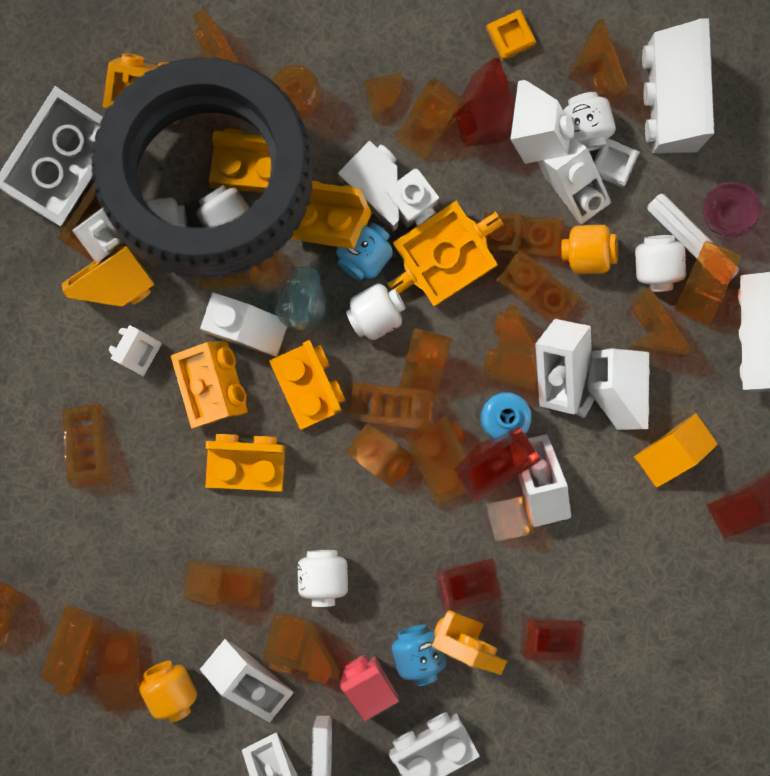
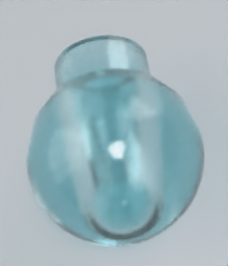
[275,267,327,331]

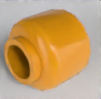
[561,225,618,274]
[139,661,197,722]

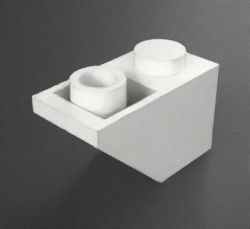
[537,138,611,224]
[588,349,650,430]

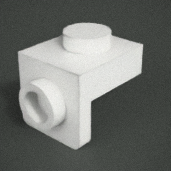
[387,169,439,228]

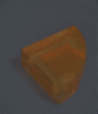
[365,73,402,119]

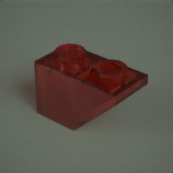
[454,57,515,148]

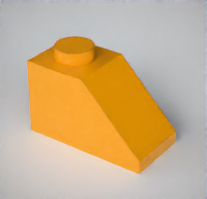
[62,243,154,307]

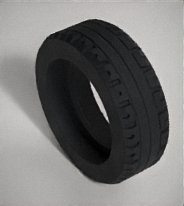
[91,57,313,279]

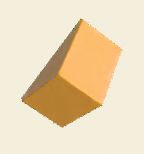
[634,413,718,488]

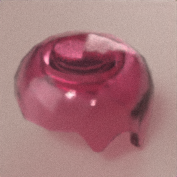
[702,181,761,239]

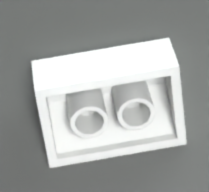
[642,18,714,153]
[0,86,102,227]
[738,272,770,392]

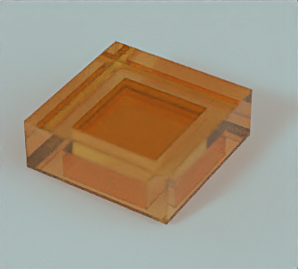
[486,495,534,542]

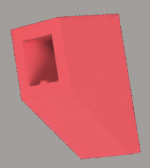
[340,655,399,721]

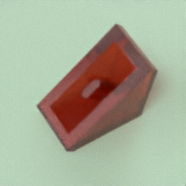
[454,427,541,504]
[706,471,770,539]
[435,558,500,612]
[519,614,583,660]

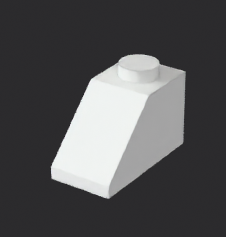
[511,80,574,164]
[338,141,399,232]
[200,292,289,357]
[536,319,592,414]
[511,434,571,527]
[200,639,294,722]

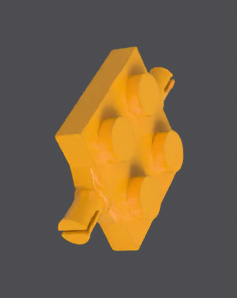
[387,201,504,307]

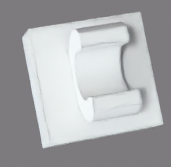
[72,208,124,262]
[109,325,162,376]

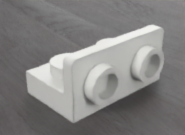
[389,712,480,776]

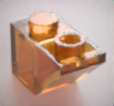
[482,304,538,392]
[262,611,341,684]

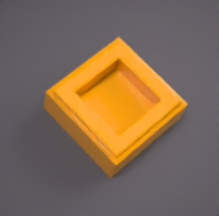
[486,10,537,61]

